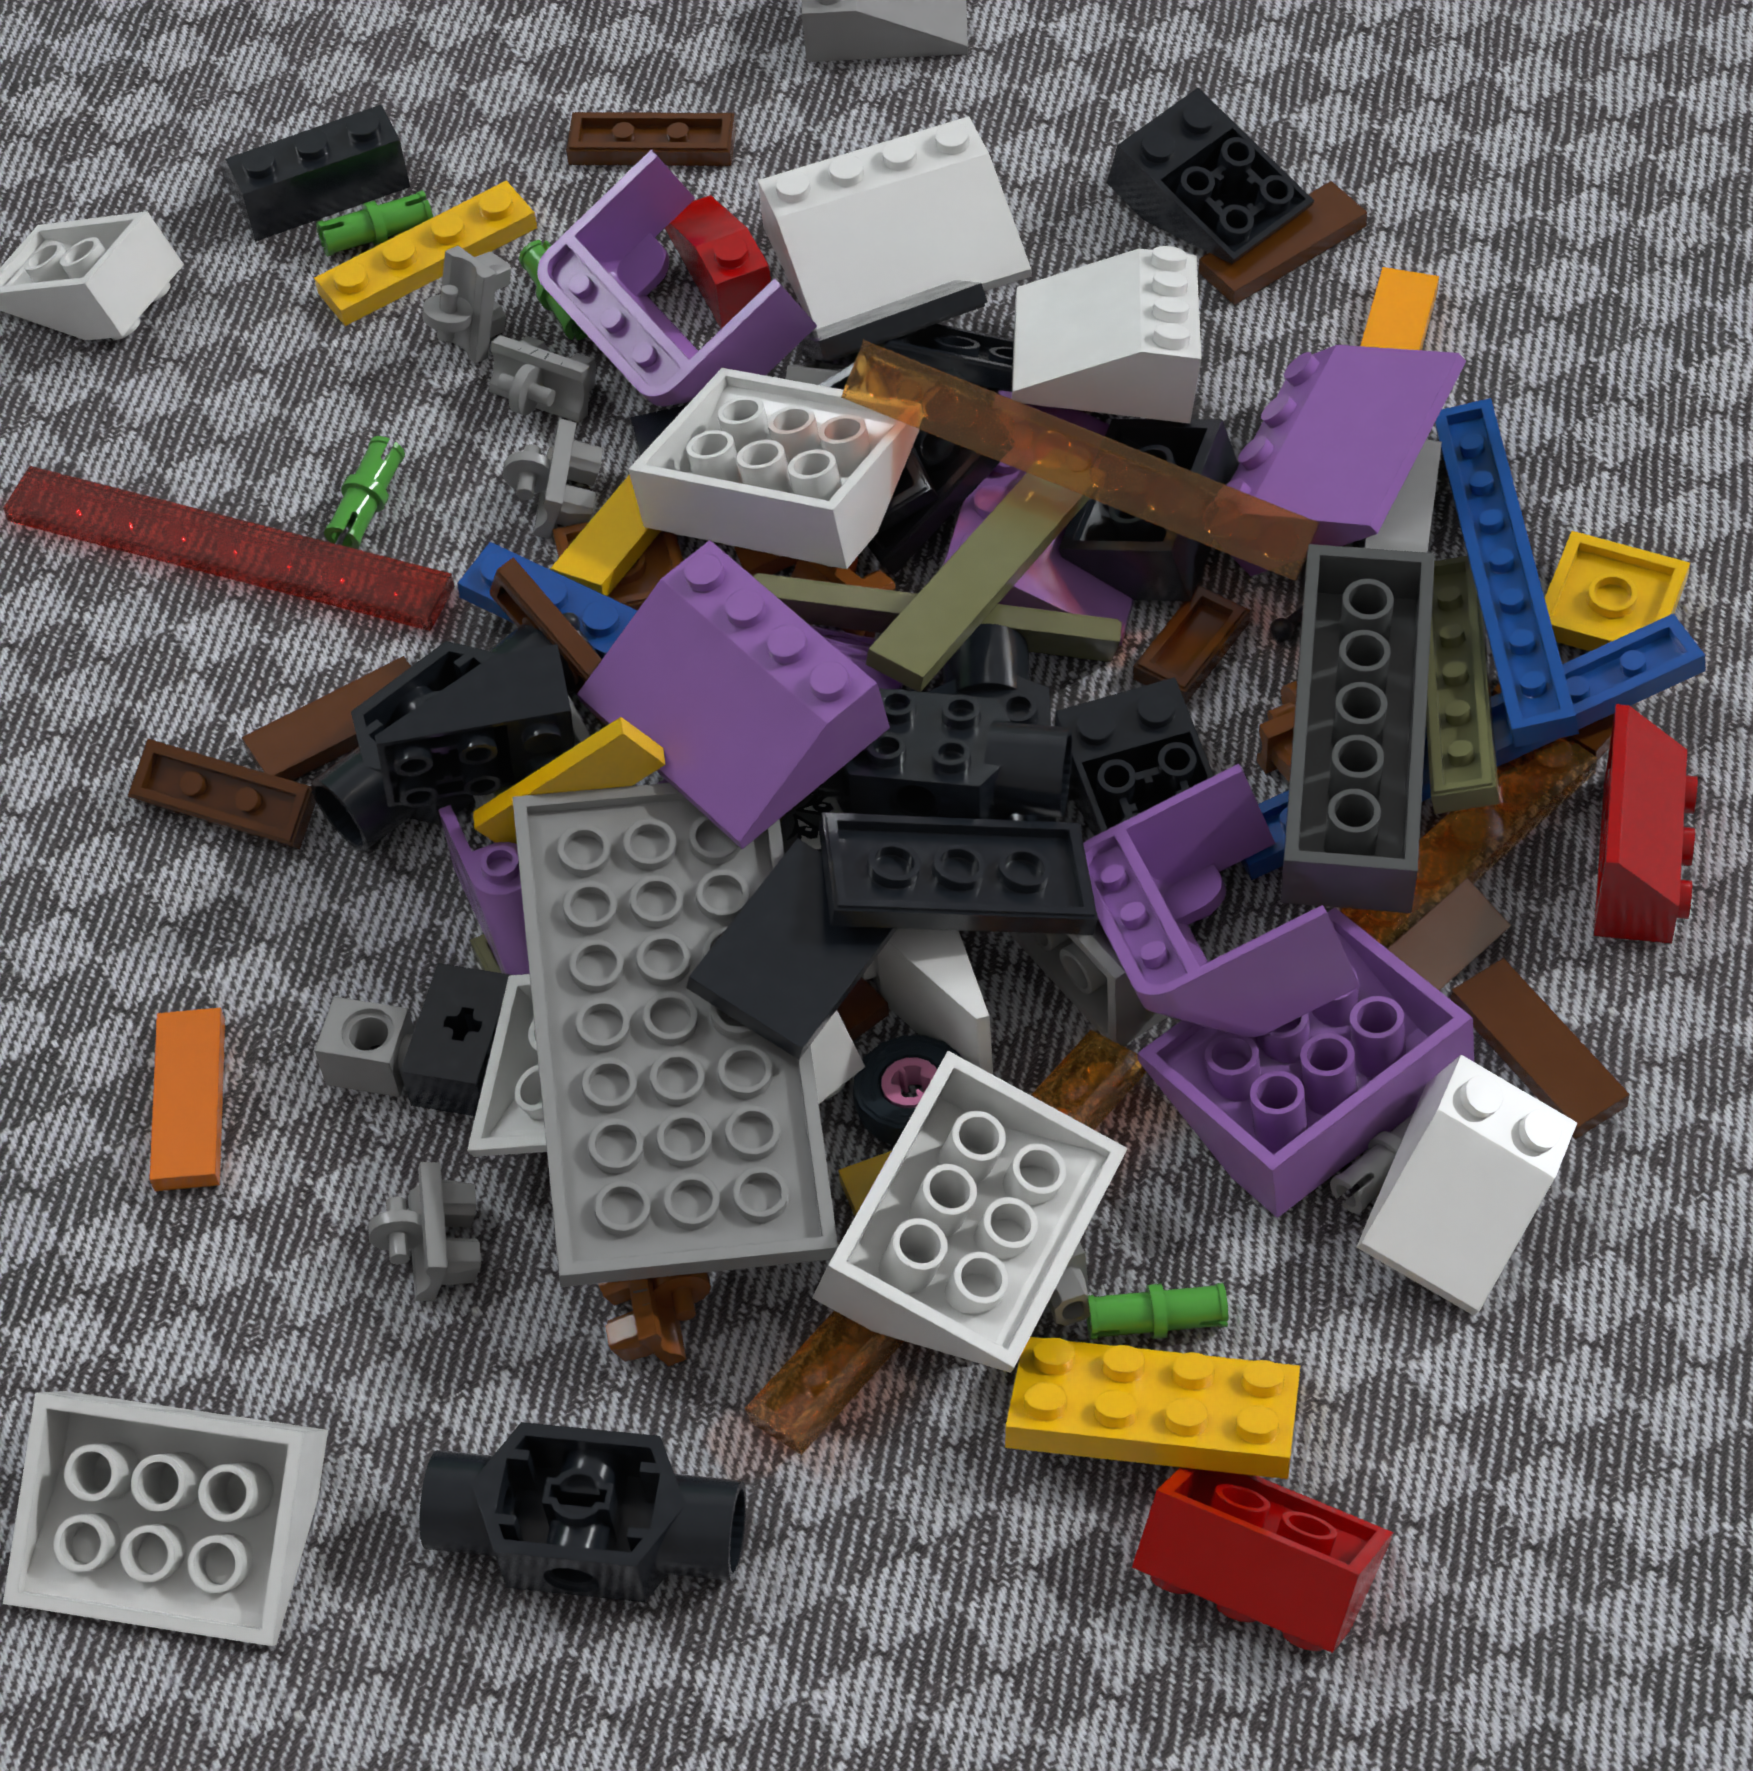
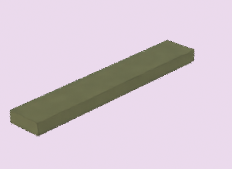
[865,445,1104,692]
[1426,556,1500,814]
[753,573,1122,662]

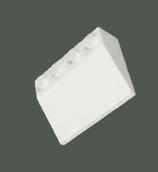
[758,116,1032,331]
[1011,246,1201,423]
[628,368,926,569]
[812,1051,1128,1373]
[3,1391,328,1646]

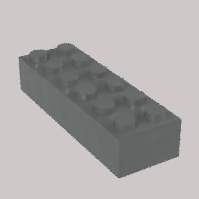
[1280,544,1435,913]

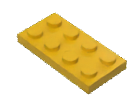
[1005,1337,1300,1479]

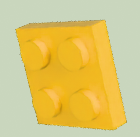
[1545,531,1690,651]

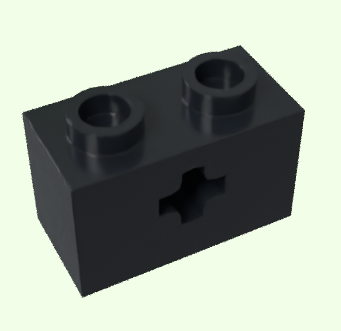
[400,963,511,1116]

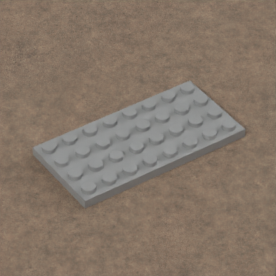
[512,783,838,1287]

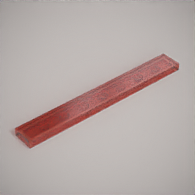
[3,466,455,631]

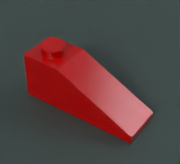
[665,195,771,329]

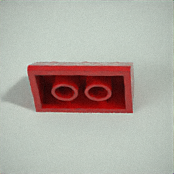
[1593,704,1698,944]
[1132,1467,1394,1653]

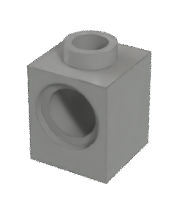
[314,997,414,1097]

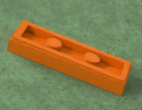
[149,1007,225,1191]

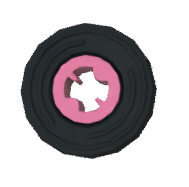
[853,1035,961,1145]

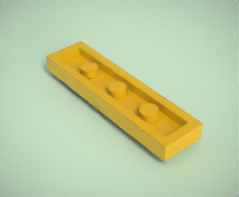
[314,180,537,326]

